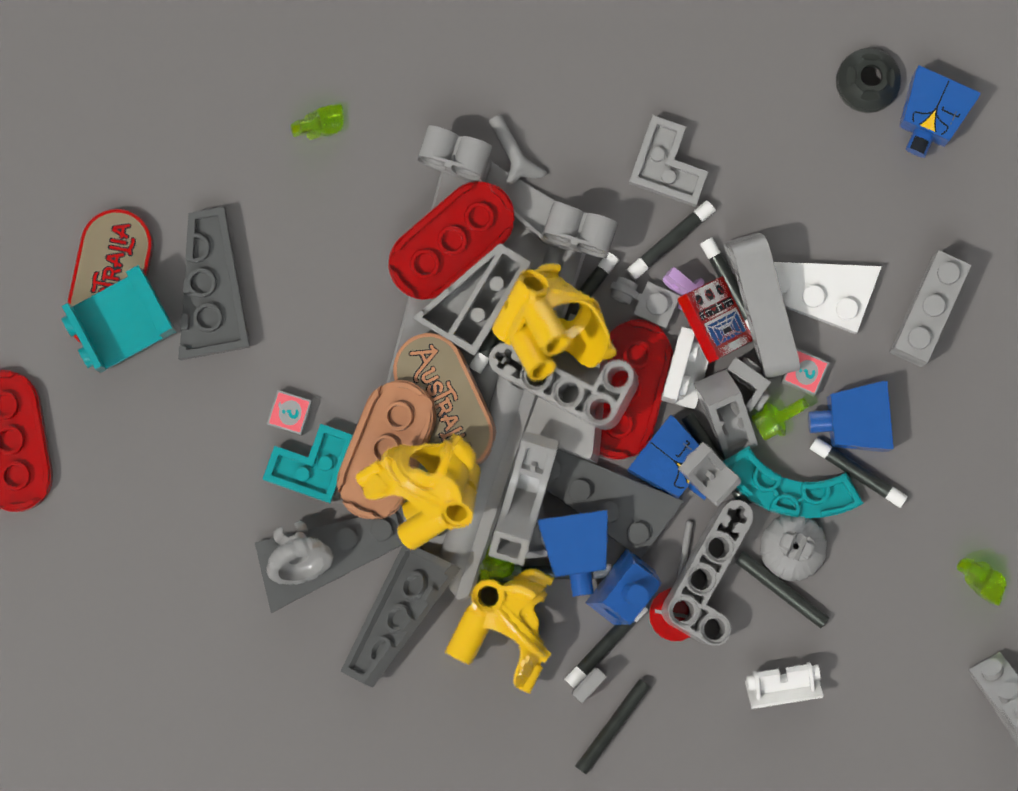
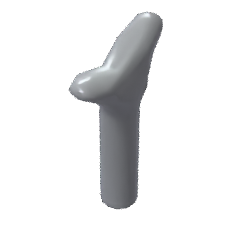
[489,115,547,185]

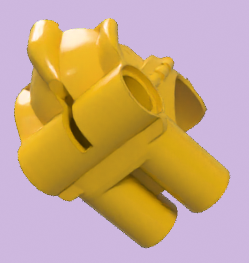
[492,263,617,380]
[355,433,481,550]
[444,568,555,694]

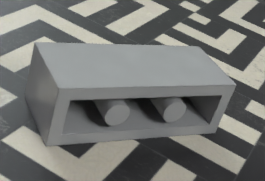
[889,250,972,367]

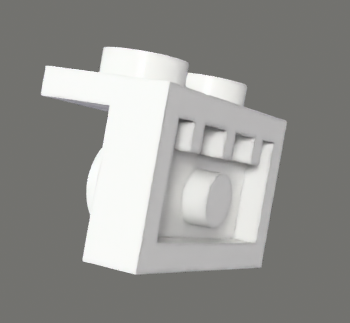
[661,327,708,409]

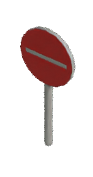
[649,520,693,641]

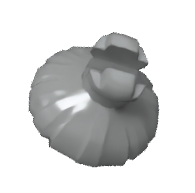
[760,515,827,581]
[266,521,334,585]

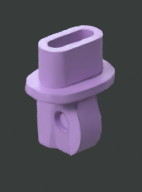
[663,267,704,310]

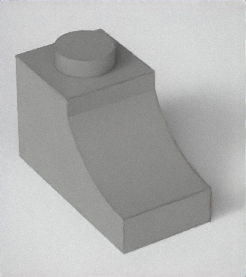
[694,369,758,459]

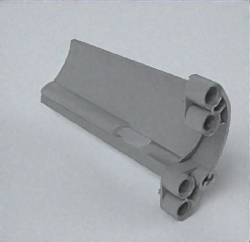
[386,125,618,602]

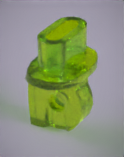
[291,104,344,140]
[752,397,809,441]
[479,545,515,580]
[957,558,1007,606]

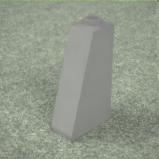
[525,314,610,464]

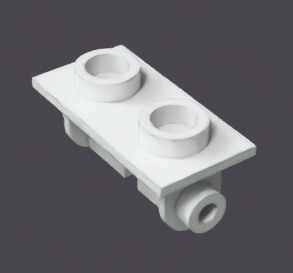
[745,662,823,709]

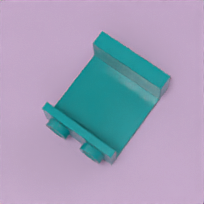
[61,265,176,373]

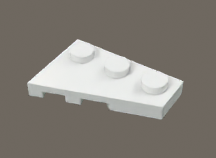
[774,262,882,334]

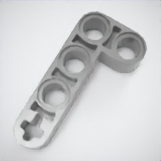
[724,232,800,379]
[489,343,639,430]
[662,500,753,645]

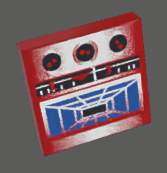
[677,276,753,363]

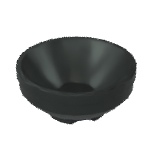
[836,48,901,113]

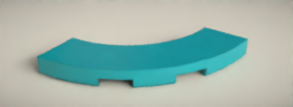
[722,446,864,518]

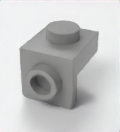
[727,357,771,414]
[678,442,741,506]

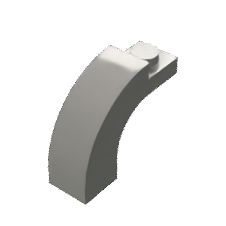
[488,431,559,566]

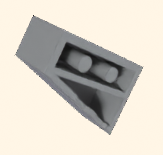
[413,244,531,356]

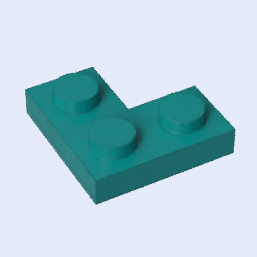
[262,424,353,504]

